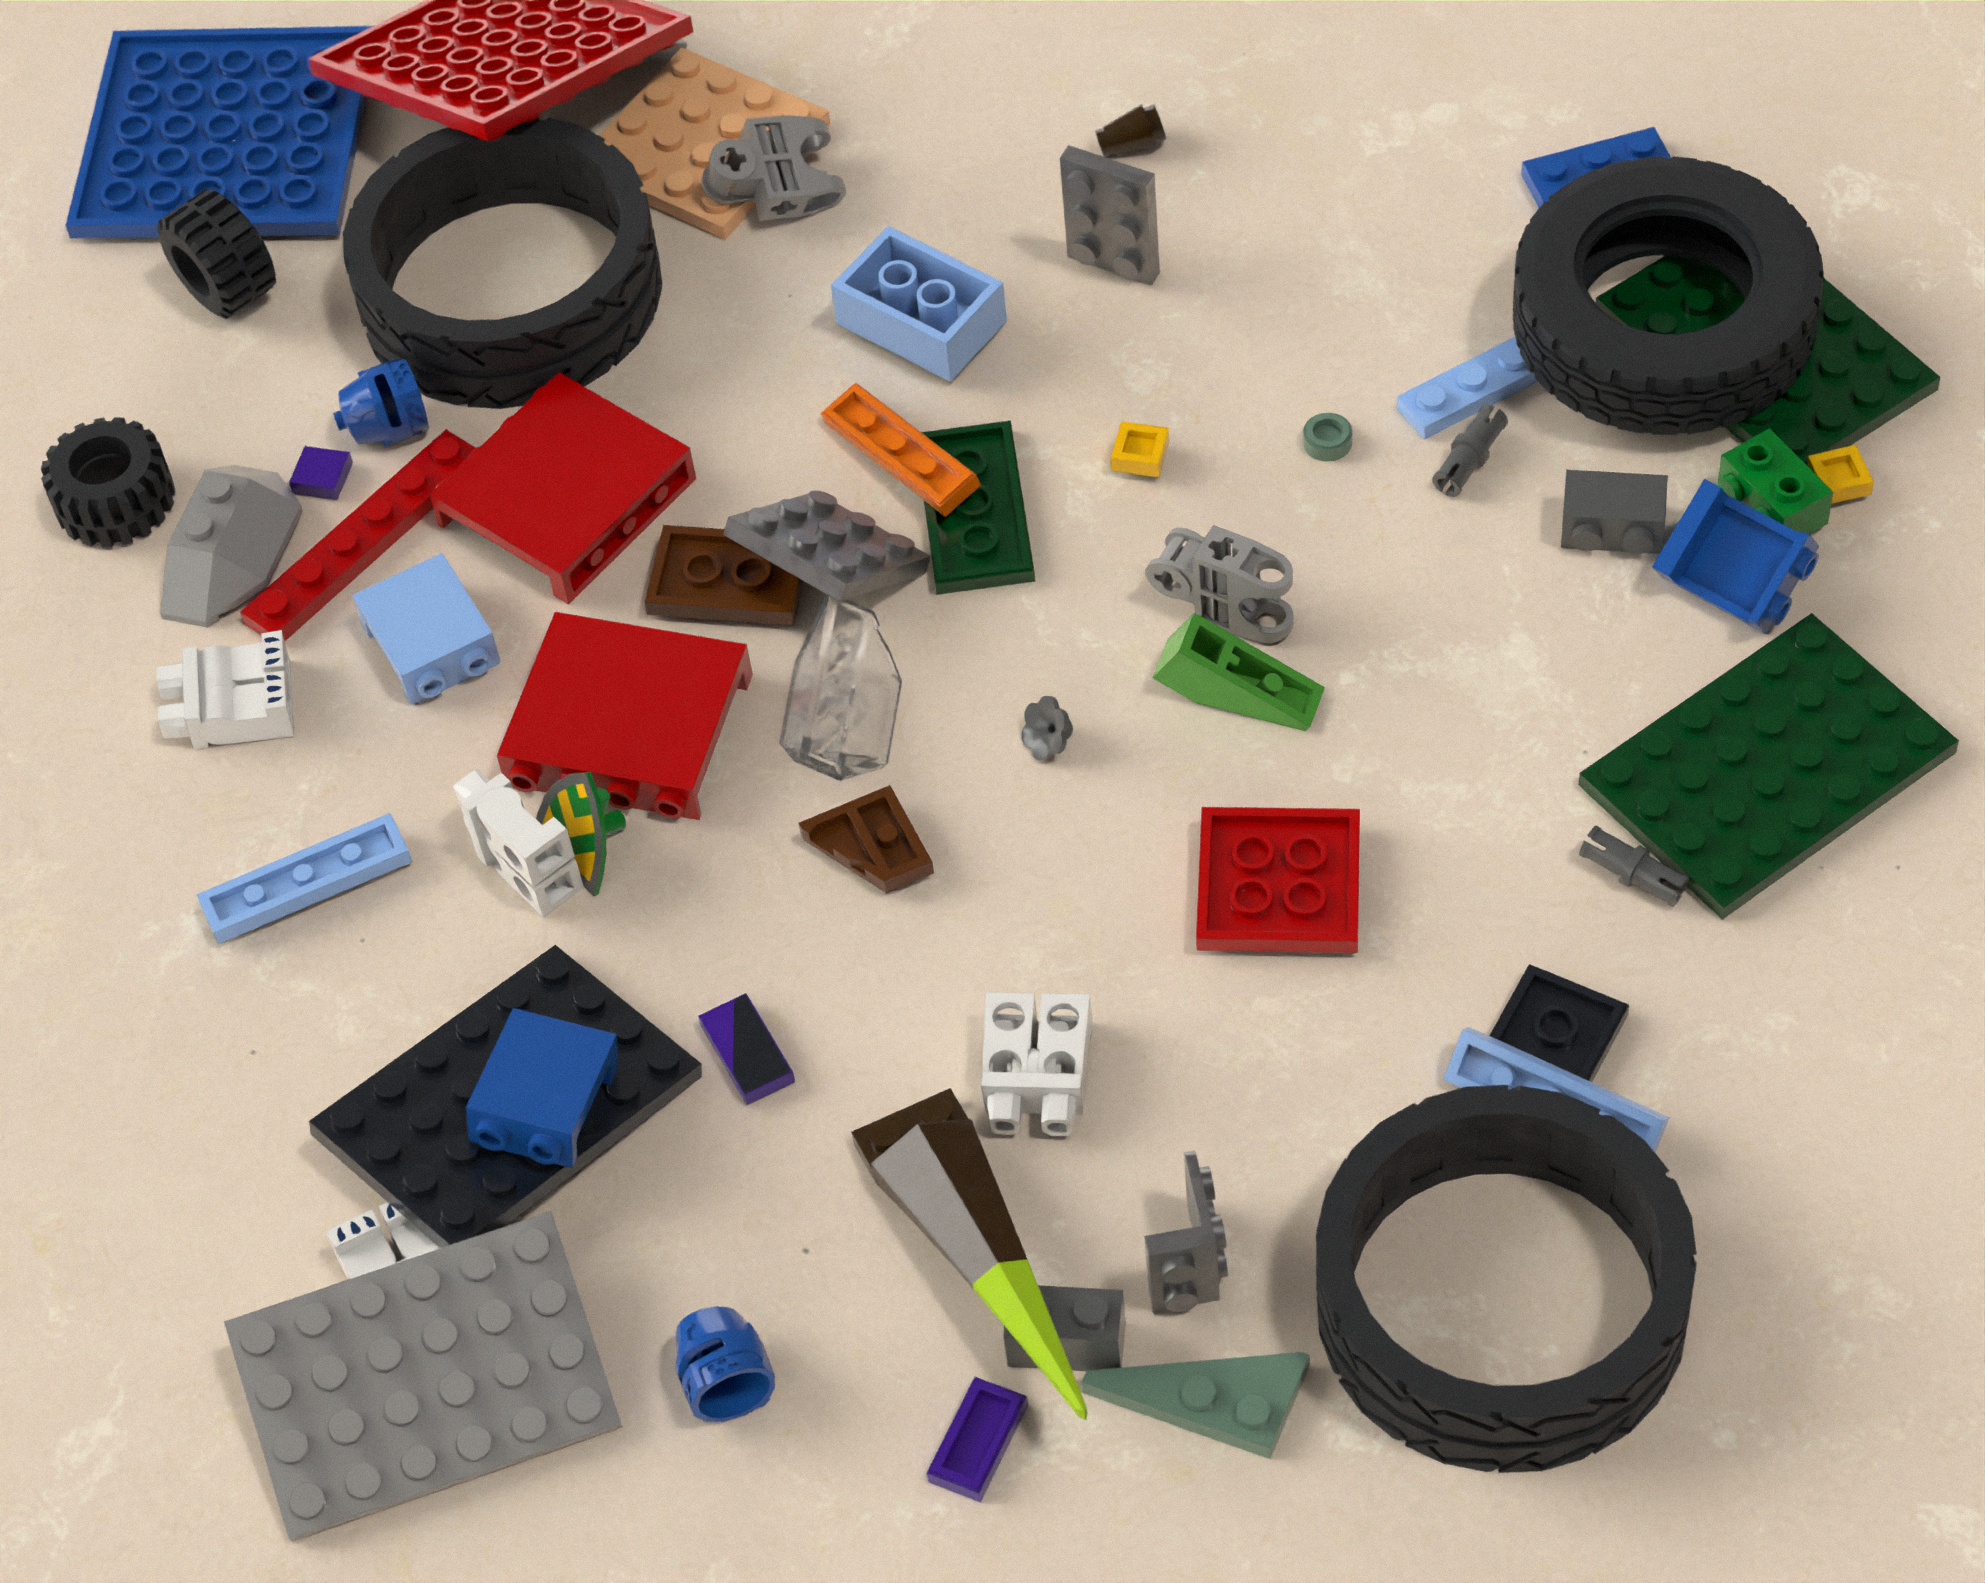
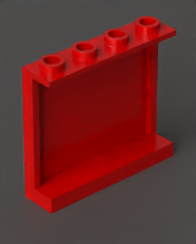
[429,372,696,605]
[497,612,753,820]

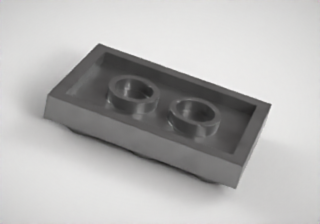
[1060,145,1160,286]

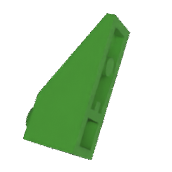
[1152,612,1325,731]

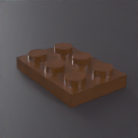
[644,525,803,625]

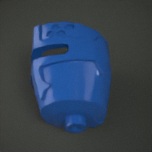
[333,358,429,447]
[676,1306,775,1422]

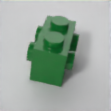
[1717,428,1833,534]

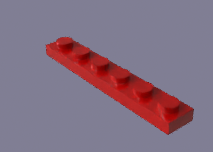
[240,429,476,641]

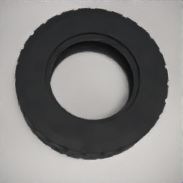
[1513,156,1824,435]

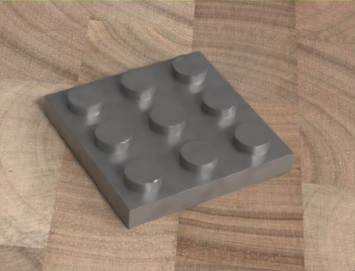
[723,491,931,602]

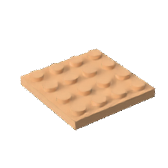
[599,47,830,240]

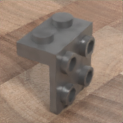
[1144,1150,1228,1312]

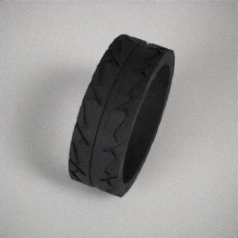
[343,116,663,409]
[1316,1085,1697,1473]

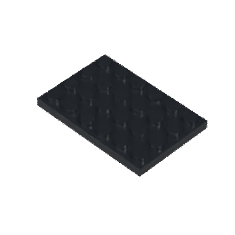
[309,945,702,1248]

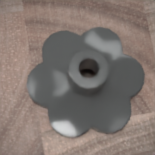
[1021,696,1073,761]

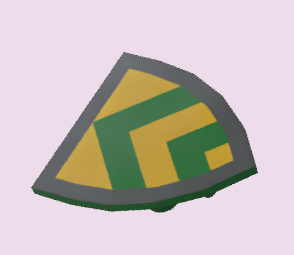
[536,772,626,896]

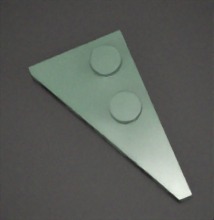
[1082,1352,1310,1459]

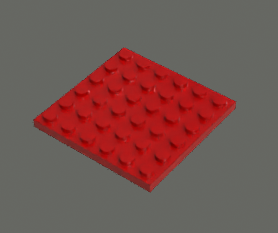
[308,0,693,141]

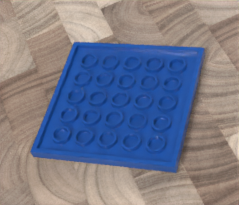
[65,26,373,238]

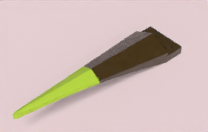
[851,1088,1088,1420]

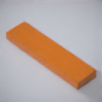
[820,382,981,517]

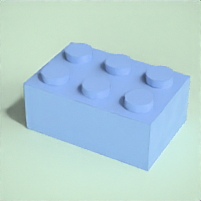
[831,226,1007,382]

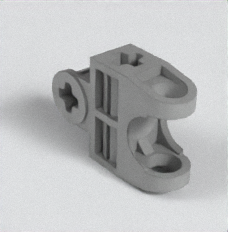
[701,115,846,221]
[1145,525,1294,643]

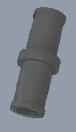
[1432,404,1508,497]
[1579,826,1690,907]

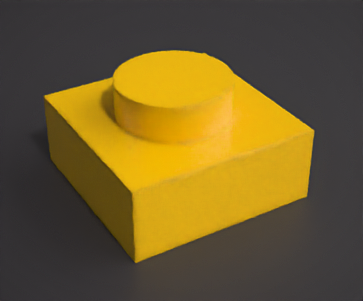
[1110,421,1170,477]
[1807,445,1874,504]

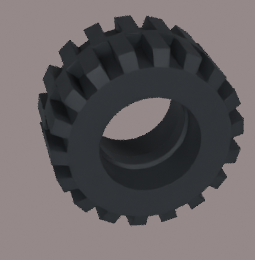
[157,189,276,318]
[41,417,175,548]

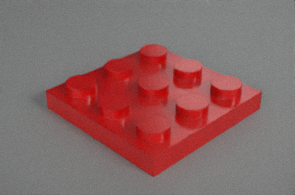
[1196,807,1360,953]

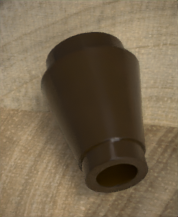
[1095,104,1166,157]

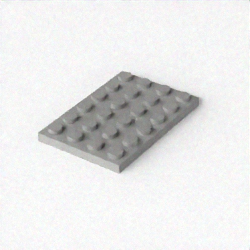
[224,1211,622,1542]

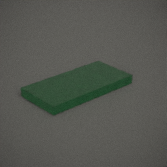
[921,420,1035,595]

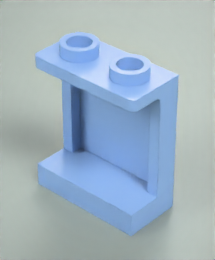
[352,553,500,705]

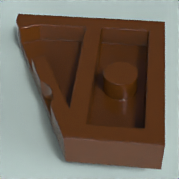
[798,785,934,893]

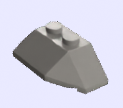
[160,465,303,628]

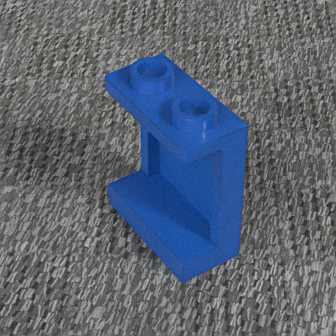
[1652,479,1819,634]
[466,1008,618,1167]

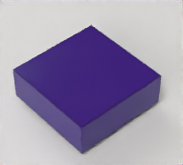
[289,446,353,500]

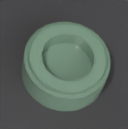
[1303,413,1352,461]

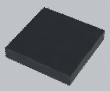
[1489,964,1629,1082]

